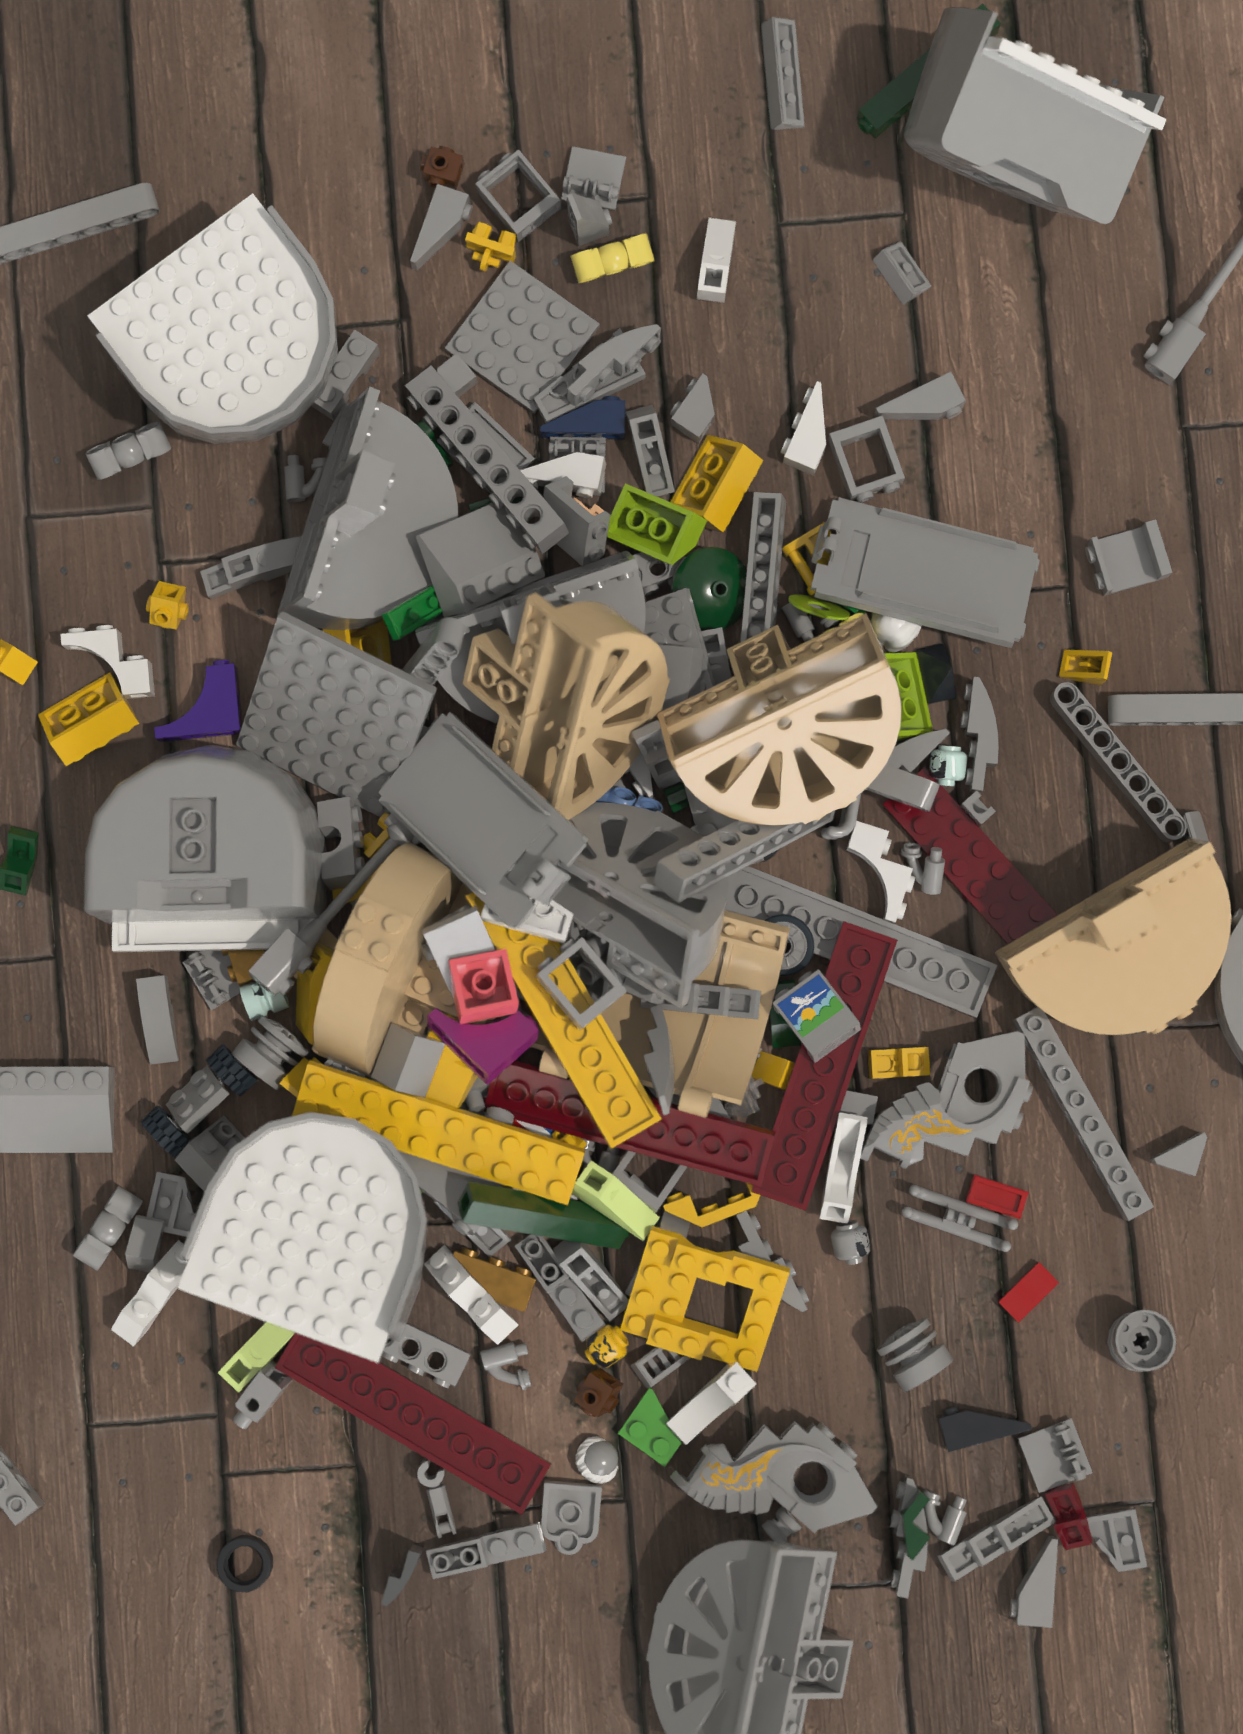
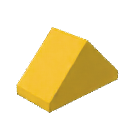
[1059,650,1112,686]
[751,1051,795,1091]

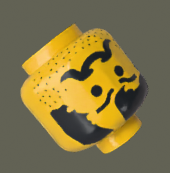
[585,1325,629,1368]

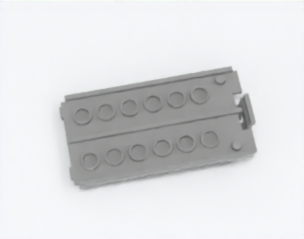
[810,497,1040,648]
[378,712,588,929]

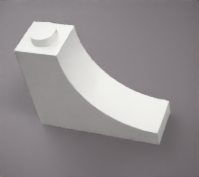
[665,1362,756,1445]

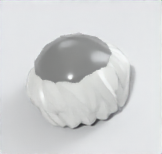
[575,1436,618,1484]

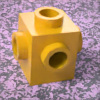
[146,581,189,630]

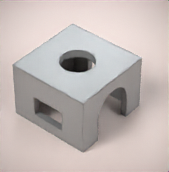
[960,791,996,827]

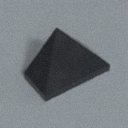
[916,644,956,704]

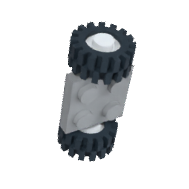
[141,1044,257,1158]

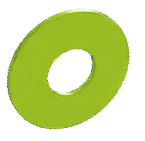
[788,594,850,620]

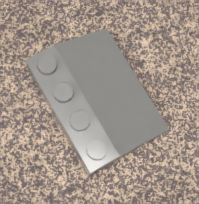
[416,503,545,617]
[0,1067,115,1153]

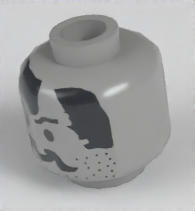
[831,1221,871,1265]

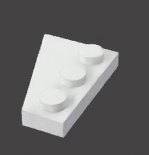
[481,897,573,944]

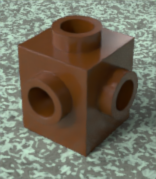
[420,146,465,190]
[574,1368,624,1417]

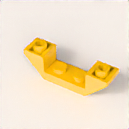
[662,1183,761,1227]

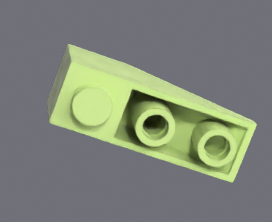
[572,1161,660,1242]
[218,1322,295,1393]

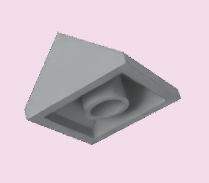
[371,1023,445,1097]

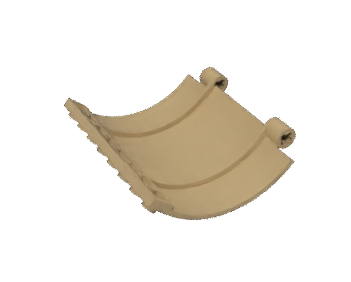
[530,910,790,1118]

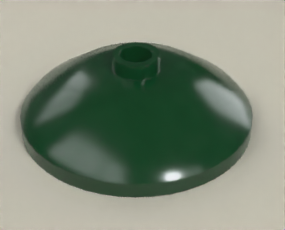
[671,547,747,631]

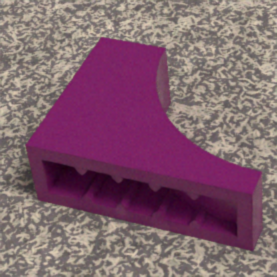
[427,1008,539,1085]

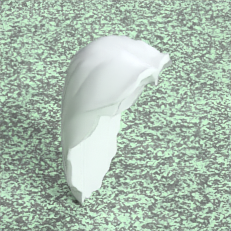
[871,613,922,653]

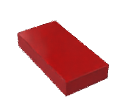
[965,1175,1029,1219]
[997,1262,1059,1323]

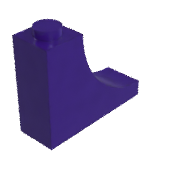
[154,660,243,742]

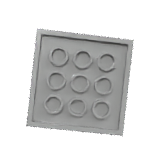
[445,261,600,415]

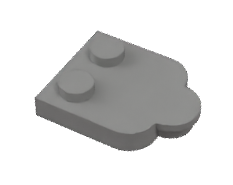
[541,1480,602,1555]

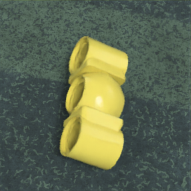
[571,234,655,283]

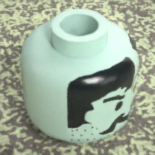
[929,745,967,786]

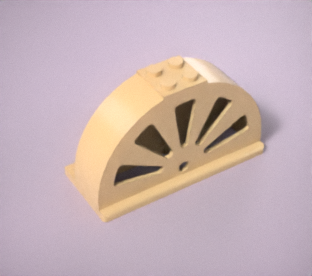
[463,593,670,820]
[657,614,901,825]
[995,838,1231,1035]
[312,843,495,1080]

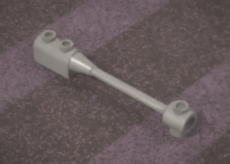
[1143,236,1243,386]
[249,813,421,996]

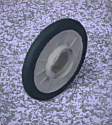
[764,914,814,976]

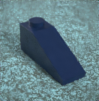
[540,396,625,440]

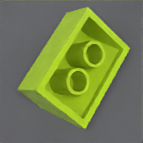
[607,483,707,565]
[884,652,933,742]

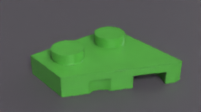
[618,1388,681,1467]

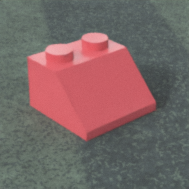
[449,949,519,1025]

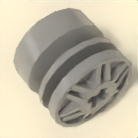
[232,1015,309,1090]
[1107,1310,1176,1372]
[877,1317,954,1392]

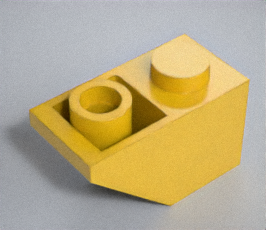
[0,639,38,685]

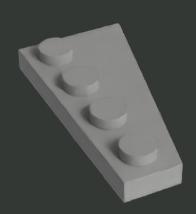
[534,328,646,424]

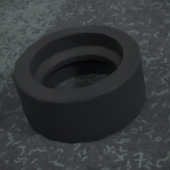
[217,1535,273,1592]

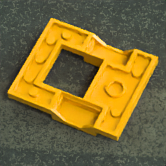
[620,1226,790,1372]

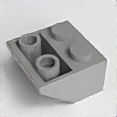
[175,1115,245,1192]

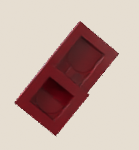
[1045,1483,1092,1550]

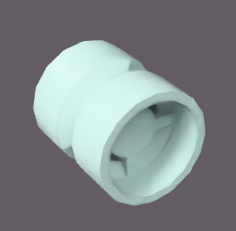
[239,982,289,1021]

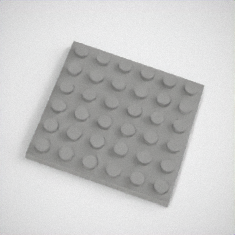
[236,611,437,817]

